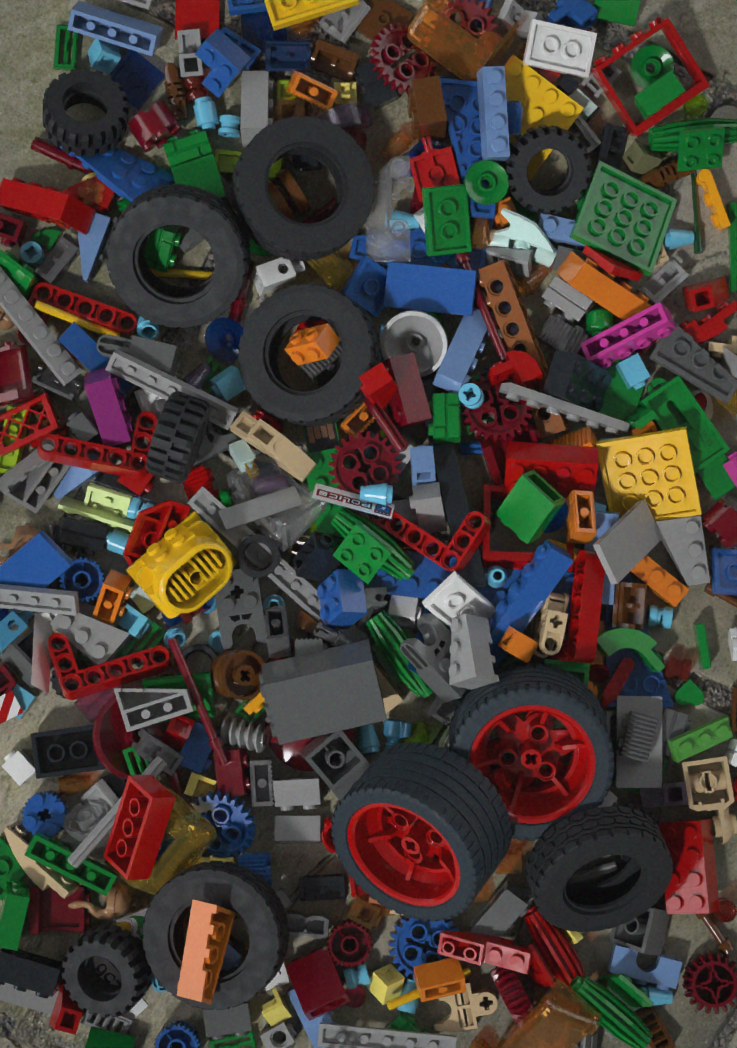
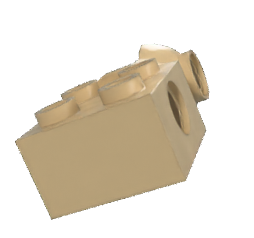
[678,756,737,845]

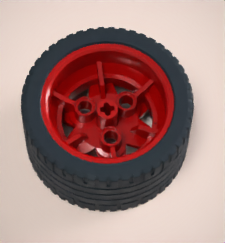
[449,662,614,841]
[331,742,512,922]

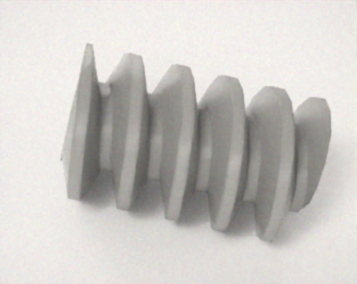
[221,716,271,753]

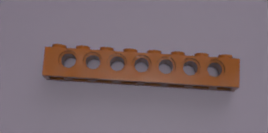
[478,259,570,439]

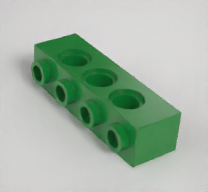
[24,831,117,897]

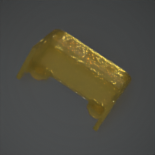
[104,788,216,895]

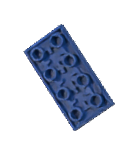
[384,262,478,316]
[0,530,74,612]

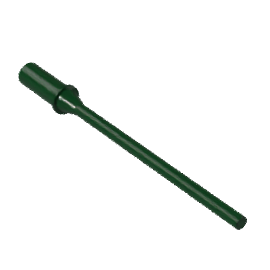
[691,172,703,254]

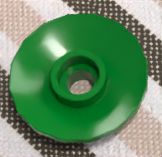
[630,45,674,89]
[464,160,509,205]

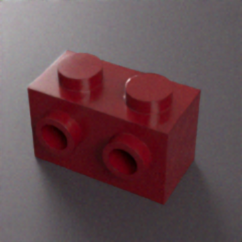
[0,213,28,248]
[214,749,251,797]

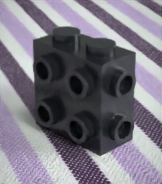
[293,531,348,582]

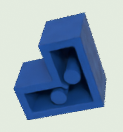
[195,28,251,98]

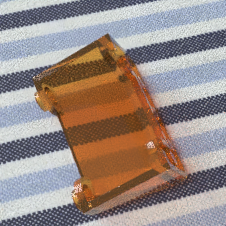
[496,978,601,1048]

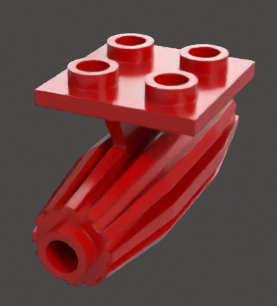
[517,904,586,997]

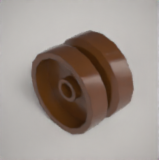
[268,168,311,221]
[210,649,265,700]

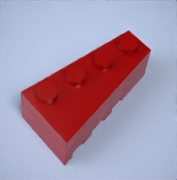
[0,177,96,235]

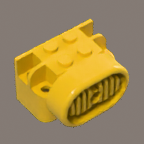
[126,511,237,619]

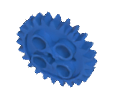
[183,790,257,858]
[388,916,458,981]

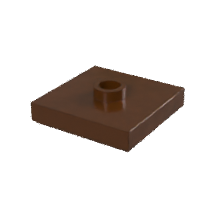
[355,0,414,42]

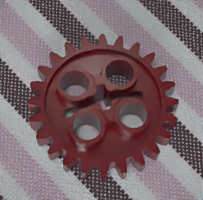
[430,0,501,70]
[369,23,438,95]
[460,371,533,444]
[328,431,401,495]

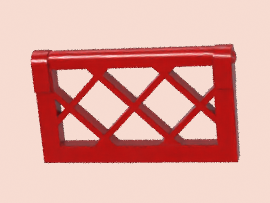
[0,392,61,456]

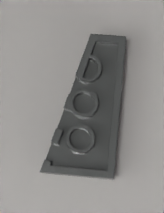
[649,319,737,404]

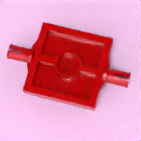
[408,136,462,203]

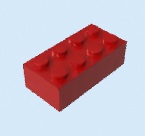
[503,441,598,498]
[103,775,176,880]
[658,818,720,914]

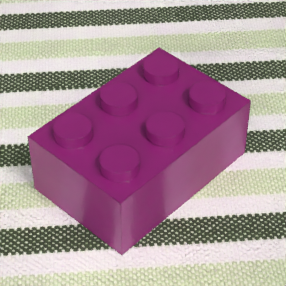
[84,368,134,447]

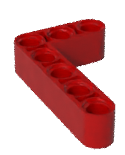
[17,282,137,347]
[37,411,157,479]
[368,510,491,573]
[542,550,605,664]
[48,633,170,700]

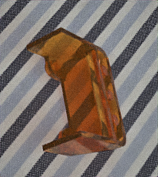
[407,0,519,82]

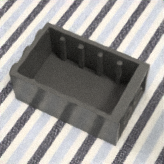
[259,639,387,745]

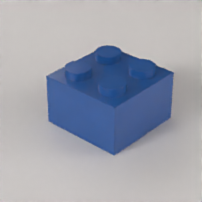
[317,569,367,629]

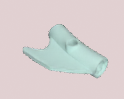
[488,208,557,268]

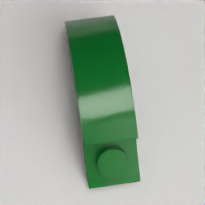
[597,628,665,673]

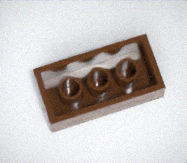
[407,75,447,146]

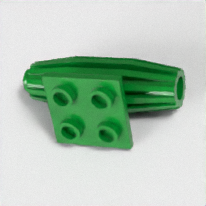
[648,118,737,172]
[331,507,416,584]
[366,610,434,698]
[570,973,654,1048]

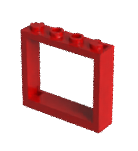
[590,17,710,137]
[481,483,574,572]

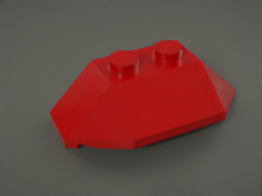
[123,499,191,567]

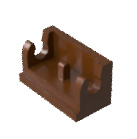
[310,39,360,82]
[612,582,647,629]

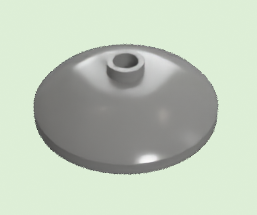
[380,310,448,377]

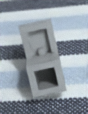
[497,0,547,40]
[177,28,204,77]

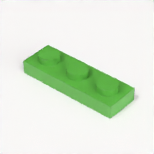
[667,716,733,762]

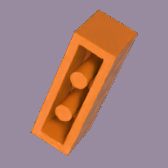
[629,555,690,607]

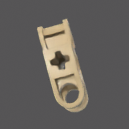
[532,592,569,658]
[433,979,498,1032]

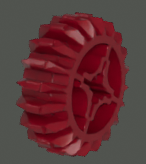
[682,951,737,1014]
[491,966,535,1024]

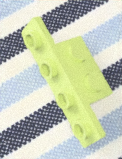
[58,483,135,533]

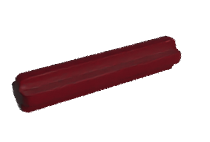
[364,398,408,453]

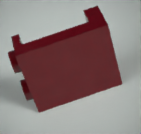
[0,341,34,407]
[478,420,541,485]
[29,885,91,934]
[285,946,351,1021]

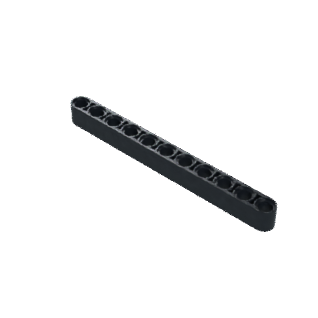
[421,370,487,589]

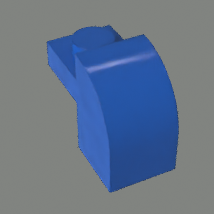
[546,0,598,31]

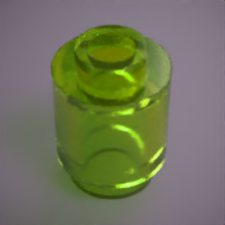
[403,720,432,744]

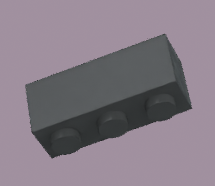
[466,880,530,937]

